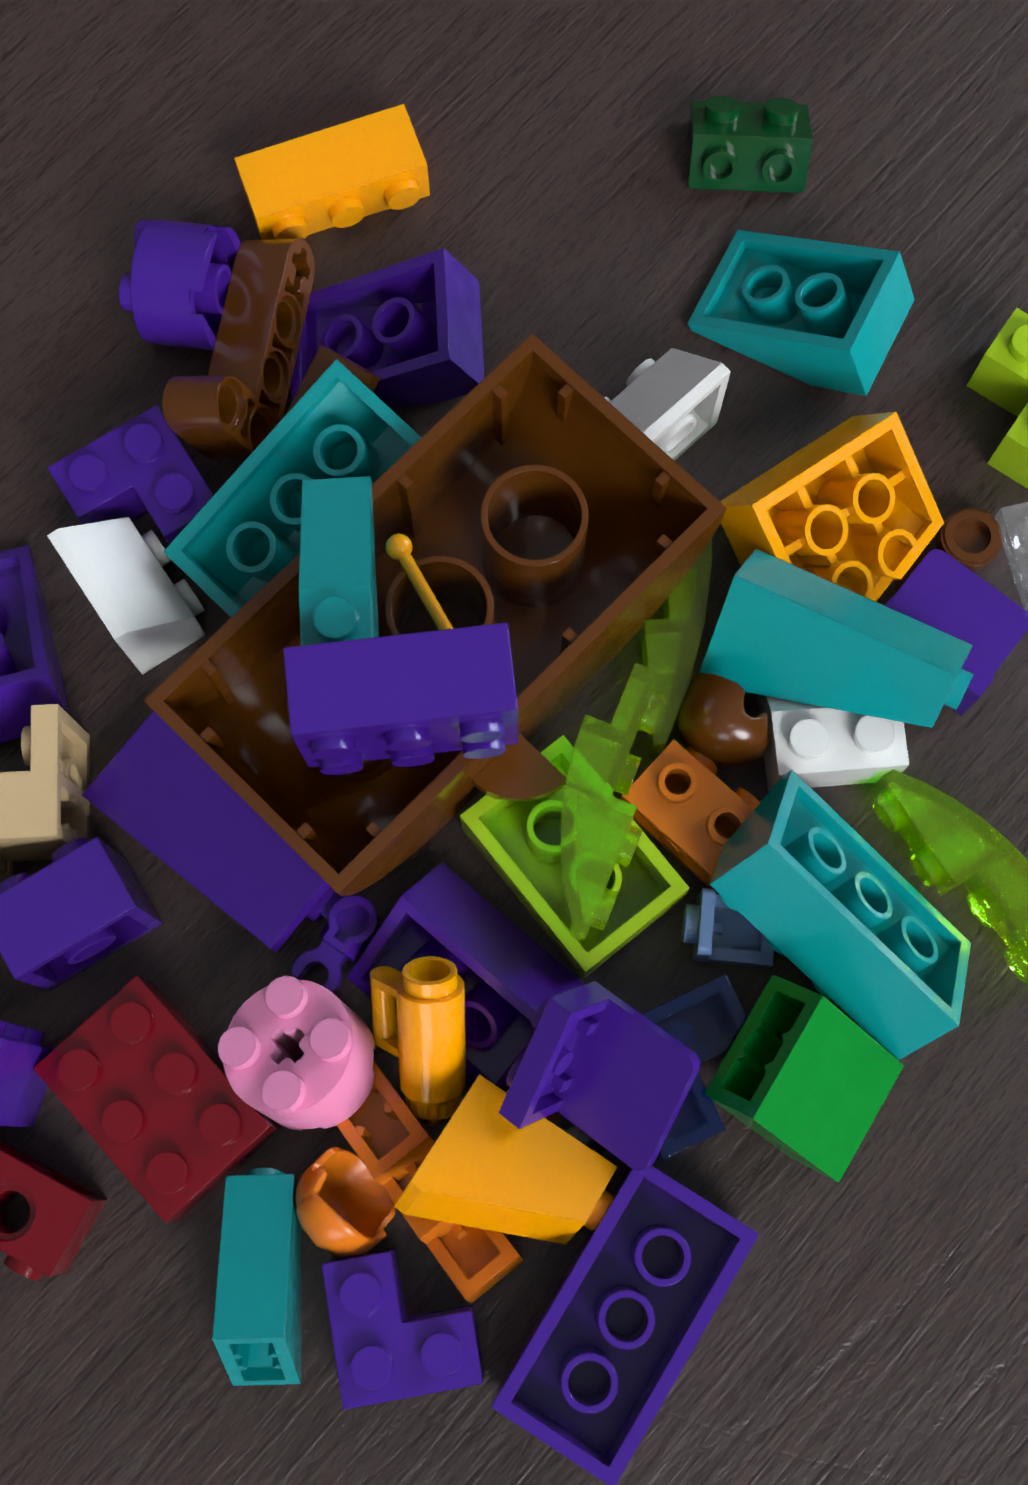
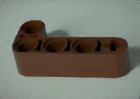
[162,238,315,460]

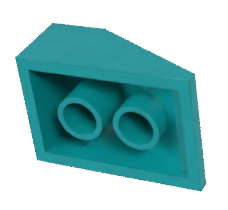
[688,230,915,396]

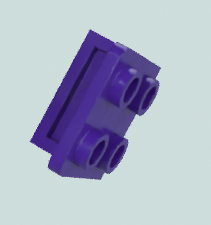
[884,549,1028,716]
[499,981,700,1171]

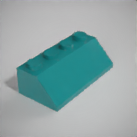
[163,359,422,618]
[710,770,971,1061]

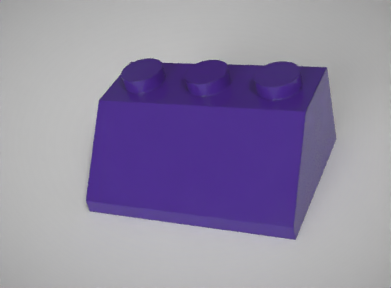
[347,862,585,1092]

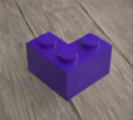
[47,405,214,545]
[322,1247,485,1410]

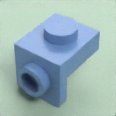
[682,888,774,968]

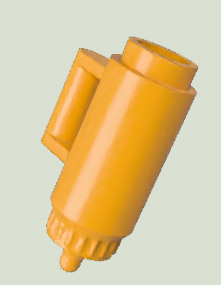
[370,956,466,1127]

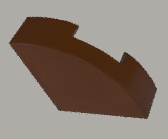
[472,733,567,801]

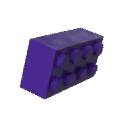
[491,1165,759,1485]

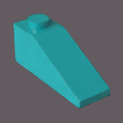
[299,476,379,646]

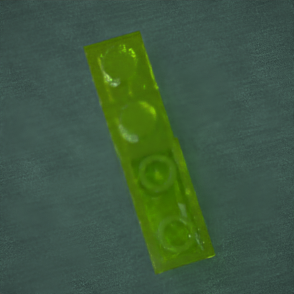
[559,663,666,942]
[870,769,1028,984]

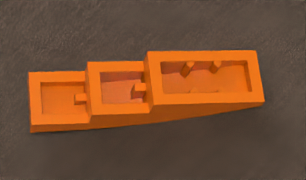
[337,1060,524,1304]

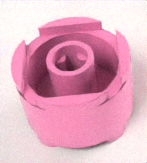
[218,976,376,1131]

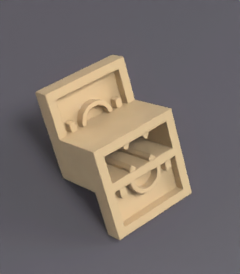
[0,704,90,883]

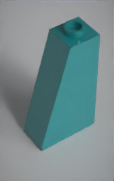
[699,549,974,728]

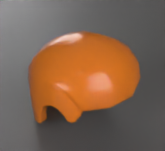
[294,1147,396,1258]

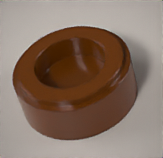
[936,507,1003,572]

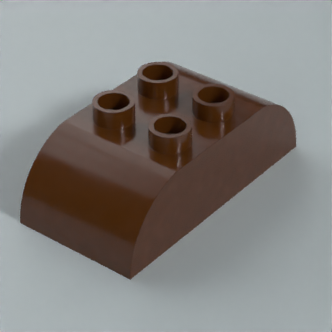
[144,333,727,896]

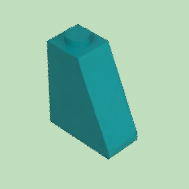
[212,1168,302,1386]

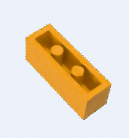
[234,104,430,240]

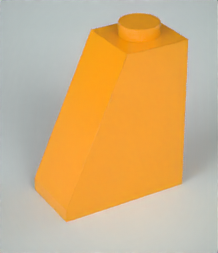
[394,1074,617,1245]

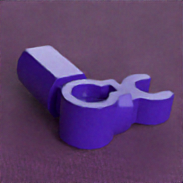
[291,887,380,995]

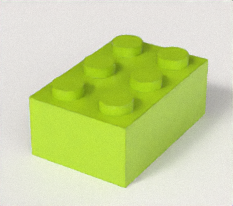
[460,735,690,980]

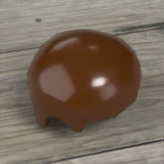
[677,673,771,767]

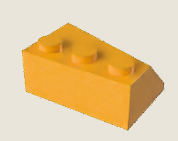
[720,412,944,602]

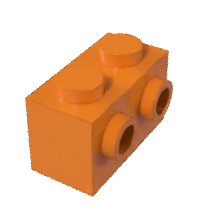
[620,740,760,889]

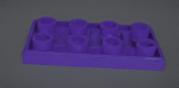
[82,711,330,953]

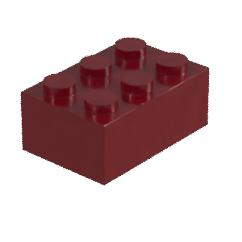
[33,975,281,1223]

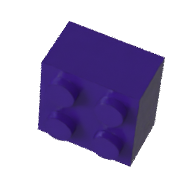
[0,837,163,991]

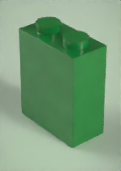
[704,975,904,1183]

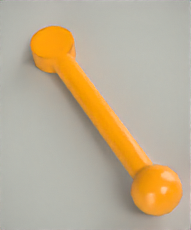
[385,533,454,630]

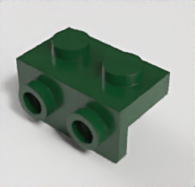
[688,96,813,193]

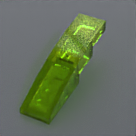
[640,538,712,758]

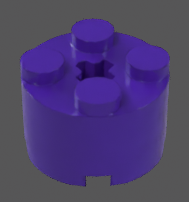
[119,220,241,351]

